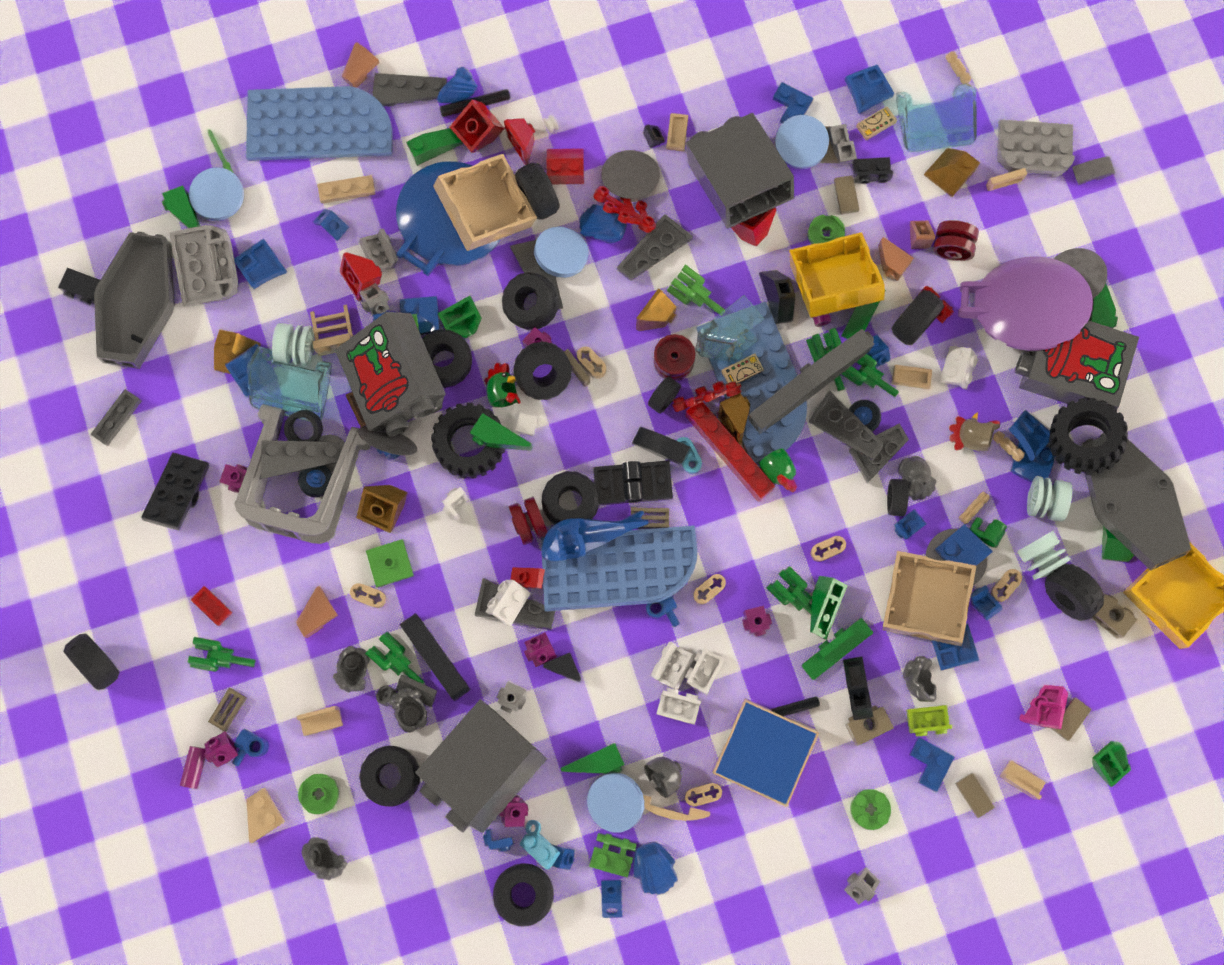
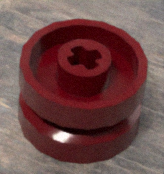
[933,220,979,261]
[653,334,696,381]
[508,496,548,545]

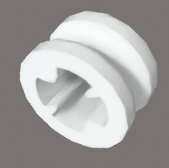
[543,115,559,133]

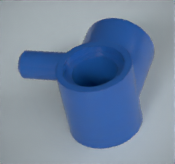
[646,596,680,627]
[232,728,269,767]

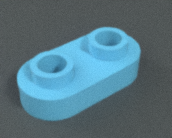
[676,437,702,474]

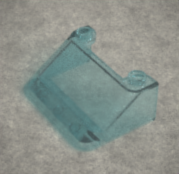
[896,83,977,152]
[247,346,332,421]

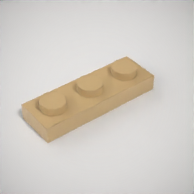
[318,175,376,204]

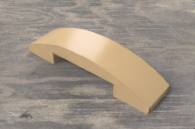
[643,795,710,821]

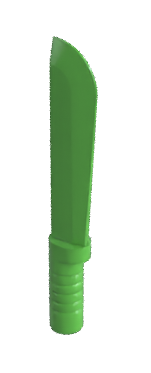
[207,129,234,173]

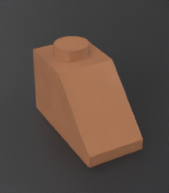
[878,237,914,281]

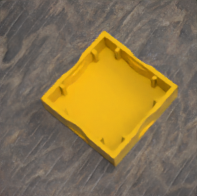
[789,232,885,318]
[1123,543,1224,649]

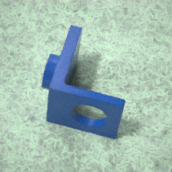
[313,209,349,241]
[601,880,623,918]

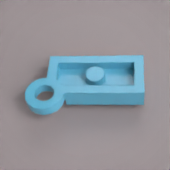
[519,820,560,870]

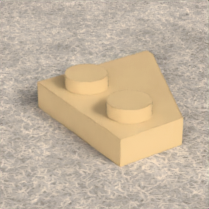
[246,788,285,844]

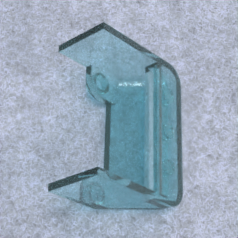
[695,295,764,362]

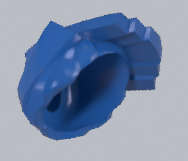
[437,66,478,103]
[579,204,627,243]
[634,841,678,895]

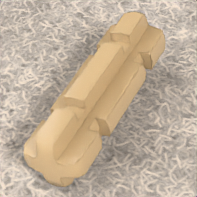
[946,51,972,85]
[993,431,1025,462]
[959,491,990,524]

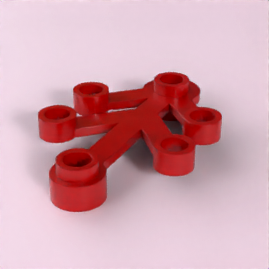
[593,186,656,233]
[672,381,742,412]

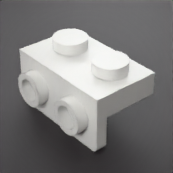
[940,346,977,390]
[442,487,469,523]
[486,580,531,626]
[651,642,695,690]
[685,647,725,694]
[656,688,701,725]

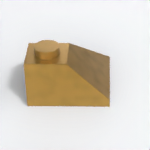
[924,148,980,197]
[636,288,677,331]
[214,329,261,374]
[718,393,750,446]
[356,485,408,533]

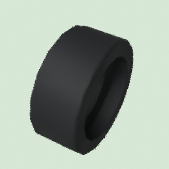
[648,376,681,413]
[284,410,323,442]
[887,479,909,516]

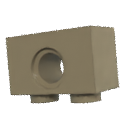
[1092,594,1138,639]
[845,705,894,746]

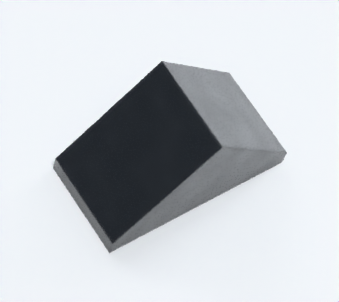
[543,653,581,683]

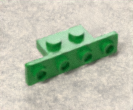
[801,618,873,680]

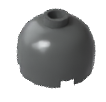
[644,756,682,798]

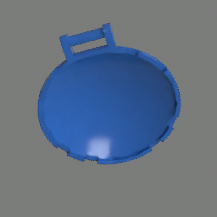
[396,161,501,276]

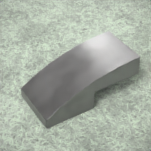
[827,124,857,163]
[1072,156,1116,186]

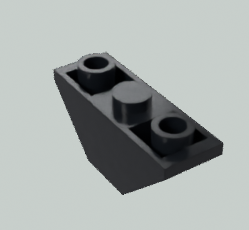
[759,270,796,324]

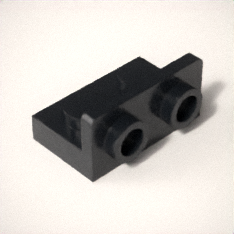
[852,157,894,184]

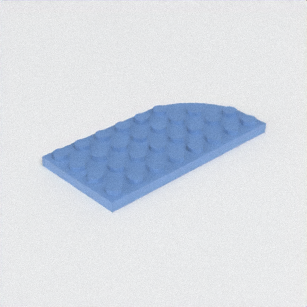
[246,86,393,161]
[696,301,807,464]
[541,525,698,612]

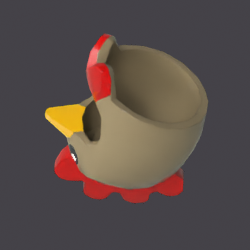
[949,413,1000,451]

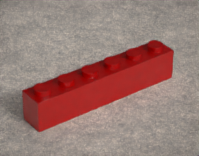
[685,401,775,502]

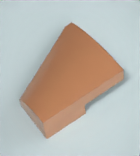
[342,42,379,88]
[296,586,338,638]

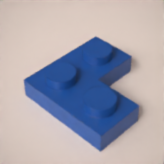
[772,82,814,124]
[909,737,955,792]

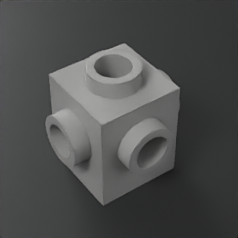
[359,283,390,316]
[496,681,527,714]
[844,867,881,904]

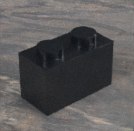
[58,267,100,306]

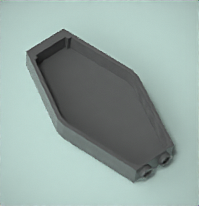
[94,231,175,369]
[748,329,874,435]
[1082,433,1191,571]

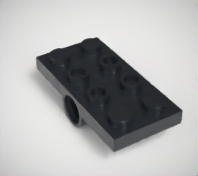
[141,452,210,531]
[593,460,673,506]

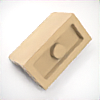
[296,706,343,736]
[1000,760,1046,800]

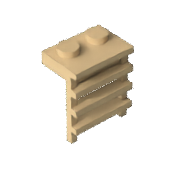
[310,304,353,356]

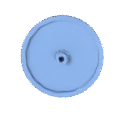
[775,115,829,169]
[189,167,244,221]
[534,227,588,278]
[587,773,644,833]

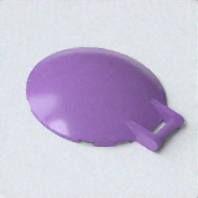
[958,256,1093,351]

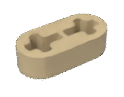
[577,346,606,379]
[810,536,846,562]
[991,569,1022,602]
[693,574,726,605]
[350,583,387,608]
[685,783,722,806]

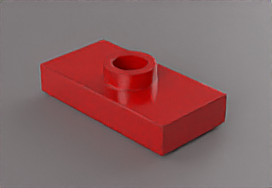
[510,567,545,589]
[191,586,233,626]

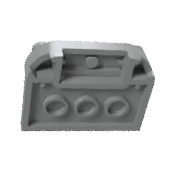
[997,119,1075,177]
[169,225,238,307]

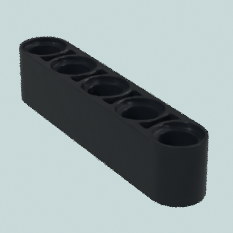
[400,613,471,702]

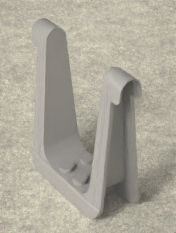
[234,404,371,544]

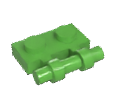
[589,833,637,878]

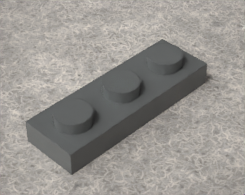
[90,389,142,446]

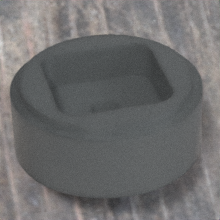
[376,685,396,706]

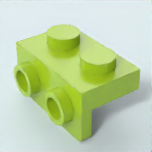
[906,705,953,737]

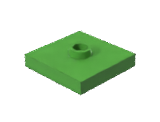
[366,539,414,588]

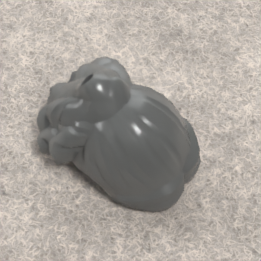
[898,456,937,501]
[333,646,370,693]
[903,656,937,702]
[387,688,427,733]
[301,837,347,881]

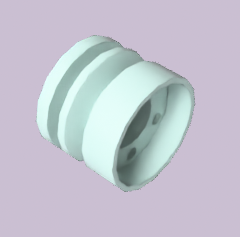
[272,323,314,366]
[1027,476,1072,522]
[1017,531,1071,580]

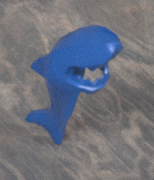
[541,511,649,561]

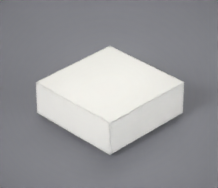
[515,413,538,437]

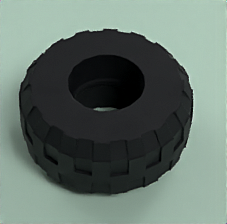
[515,162,560,220]
[502,272,559,330]
[891,290,944,345]
[422,330,472,388]
[513,341,572,400]
[541,471,599,525]
[1045,564,1104,621]
[63,633,120,691]
[359,746,421,807]
[493,863,554,927]

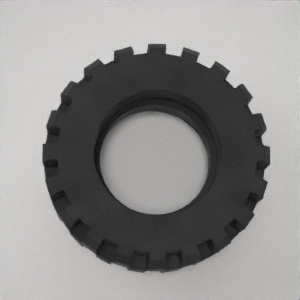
[1049,398,1128,475]
[431,402,505,479]

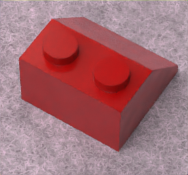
[449,100,505,153]
[546,148,584,185]

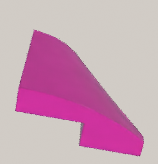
[1019,685,1068,729]

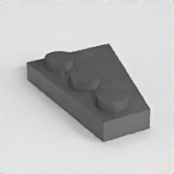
[849,423,909,483]

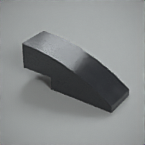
[632,426,691,467]
[843,657,874,720]

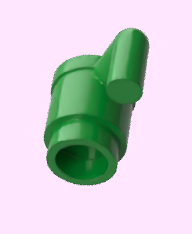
[970,517,1007,548]

